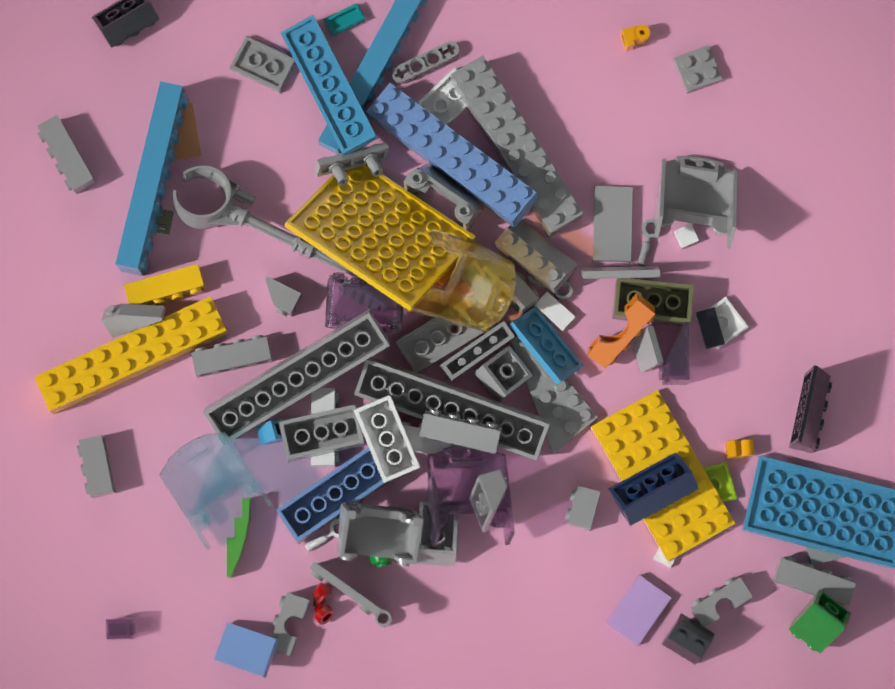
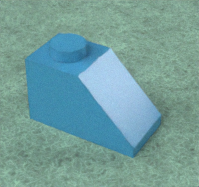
[256,417,298,445]

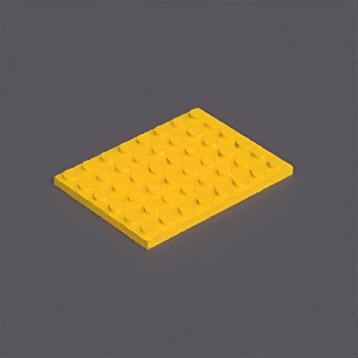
[285,165,476,311]

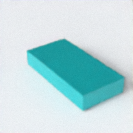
[324,3,366,37]

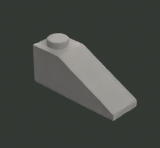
[101,303,166,338]

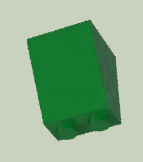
[789,589,851,654]

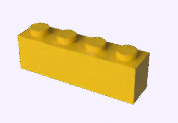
[124,264,206,306]

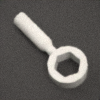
[305,519,340,552]

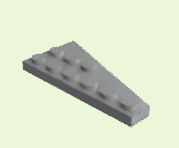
[510,336,598,454]

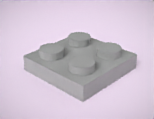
[673,45,722,93]

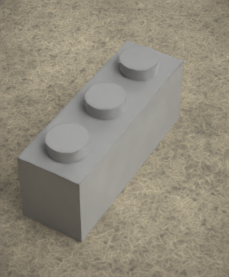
[77,435,116,498]

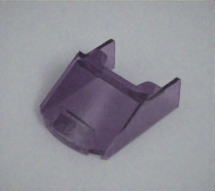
[427,445,515,547]

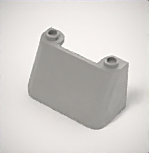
[404,164,484,231]
[338,502,424,566]

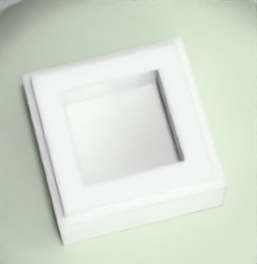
[674,224,699,249]

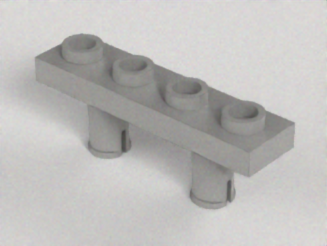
[314,142,389,186]

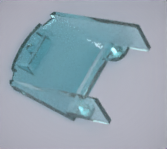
[159,432,274,549]

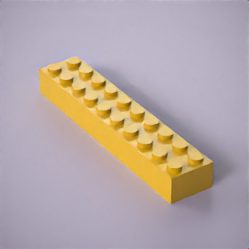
[34,296,228,414]

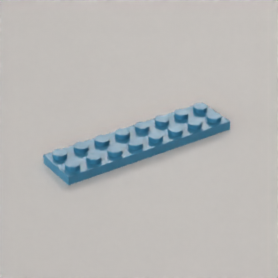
[281,15,378,156]

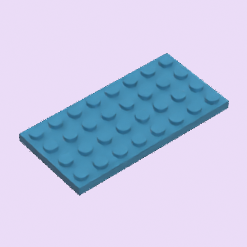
[742,455,895,569]

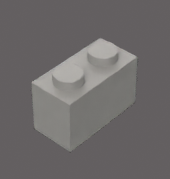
[565,486,600,531]

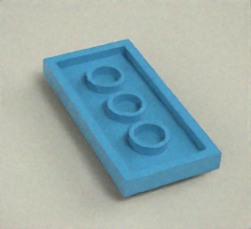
[509,307,584,385]

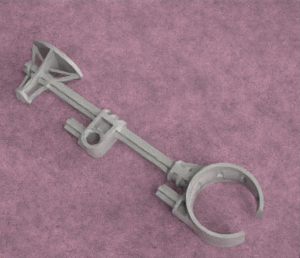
[173,166,390,312]

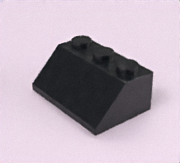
[92,0,159,48]

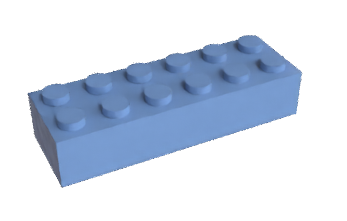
[276,447,395,544]

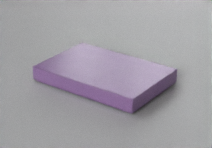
[606,575,671,646]

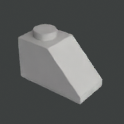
[265,276,302,317]

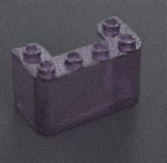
[325,272,404,333]

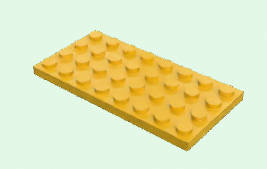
[590,390,735,562]

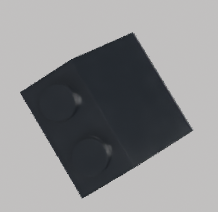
[662,613,715,664]

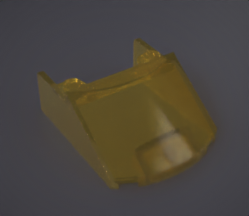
[412,229,516,333]

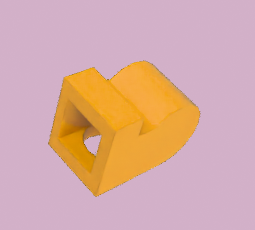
[620,25,650,52]
[725,440,755,460]

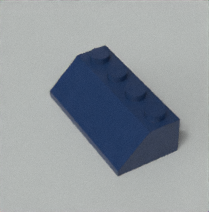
[608,452,699,526]

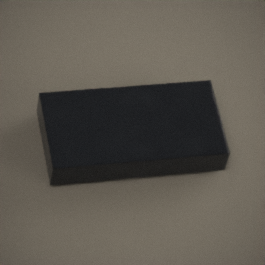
[696,307,725,350]

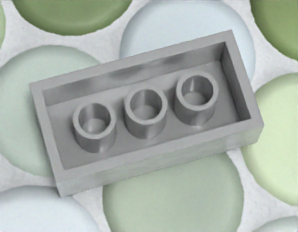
[279,405,364,462]

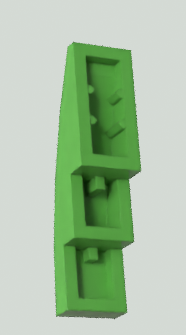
[227,498,251,578]

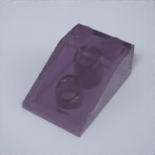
[659,322,689,385]

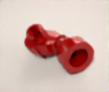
[312,583,335,625]

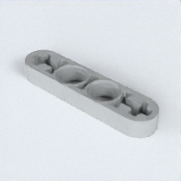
[392,41,459,84]

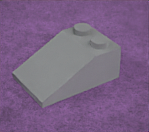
[416,502,458,566]

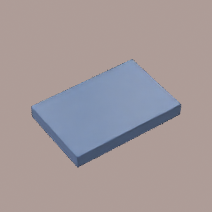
[214,622,279,678]

